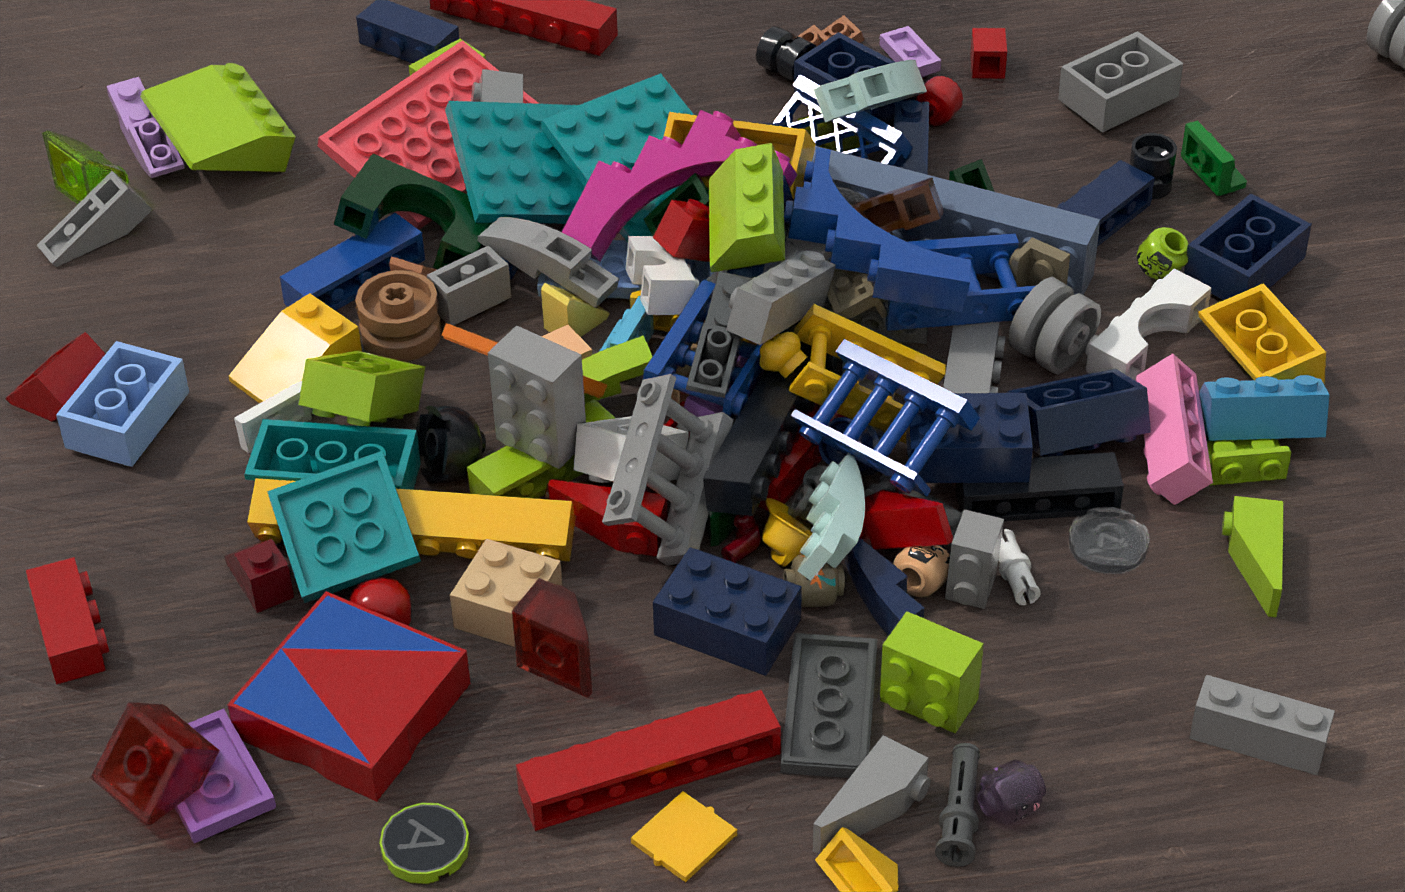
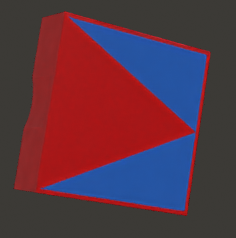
[227,591,471,802]

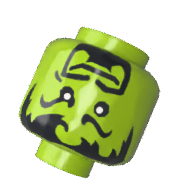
[1136,227,1189,280]

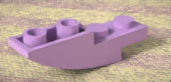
[107,77,184,178]

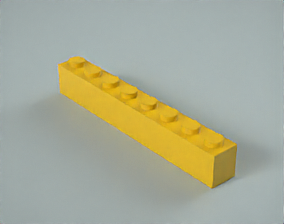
[247,478,576,561]

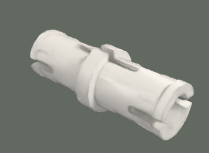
[999,529,1041,605]

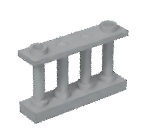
[602,374,734,565]

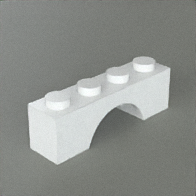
[1085,269,1211,380]

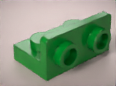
[1181,120,1247,196]

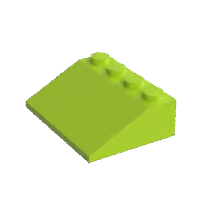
[140,63,296,172]

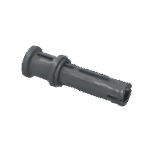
[935,743,980,867]

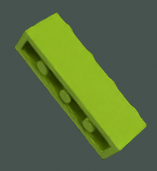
[467,399,615,499]

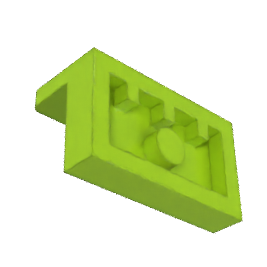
[1207,439,1291,485]

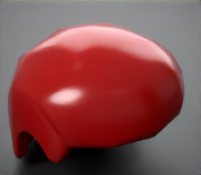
[350,577,411,626]

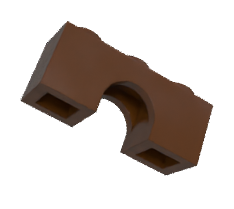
[851,178,944,232]

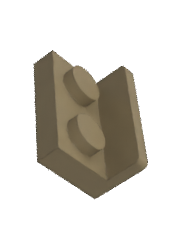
[1009,237,1070,287]
[827,259,887,319]

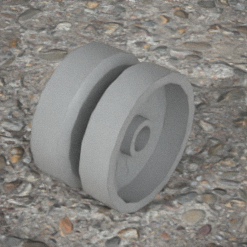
[1366,0,1405,69]
[1008,277,1101,375]

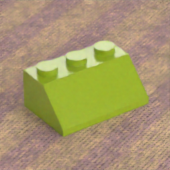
[709,143,785,273]

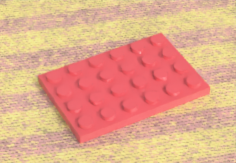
[317,40,539,230]

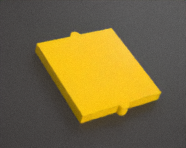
[631,791,737,883]

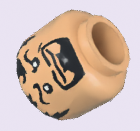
[893,545,950,598]

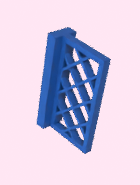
[773,74,913,166]

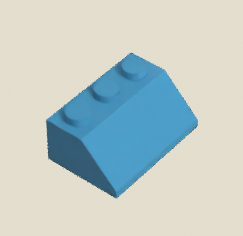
[1199,375,1330,441]

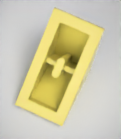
[541,283,610,337]

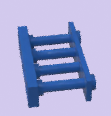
[885,233,1035,331]
[643,279,790,419]
[791,339,980,497]

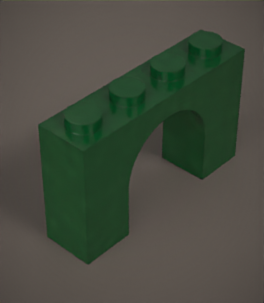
[333,154,492,270]

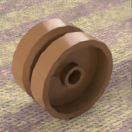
[355,270,442,362]

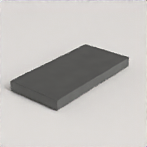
[781,633,877,778]

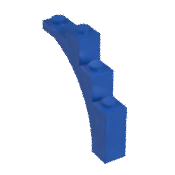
[784,147,971,313]

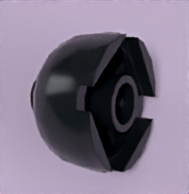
[416,405,486,483]

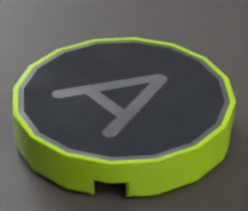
[379,803,470,884]

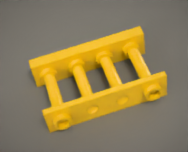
[789,304,946,444]

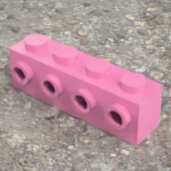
[1136,354,1213,505]

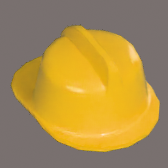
[762,498,813,567]

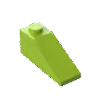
[1222,496,1283,617]

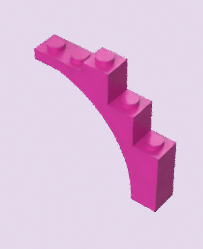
[562,110,797,262]

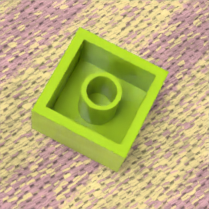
[880,611,984,734]

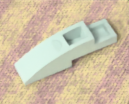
[813,60,927,122]
[798,453,865,581]

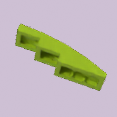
[582,335,653,404]

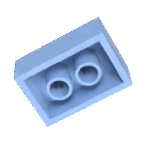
[56,341,189,467]

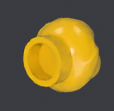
[760,332,807,378]

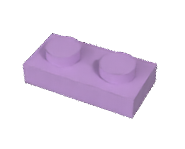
[879,26,941,77]

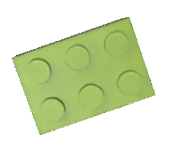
[298,351,425,426]

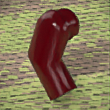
[721,514,761,563]

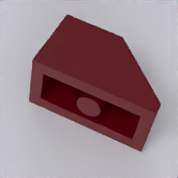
[224,539,294,613]

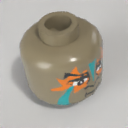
[783,554,845,608]

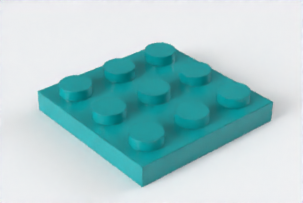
[267,451,421,603]

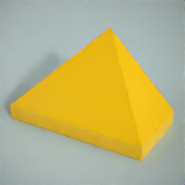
[815,827,898,892]

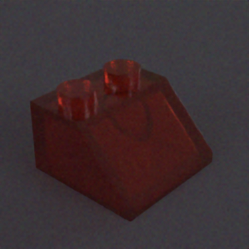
[512,578,592,698]
[90,702,220,825]

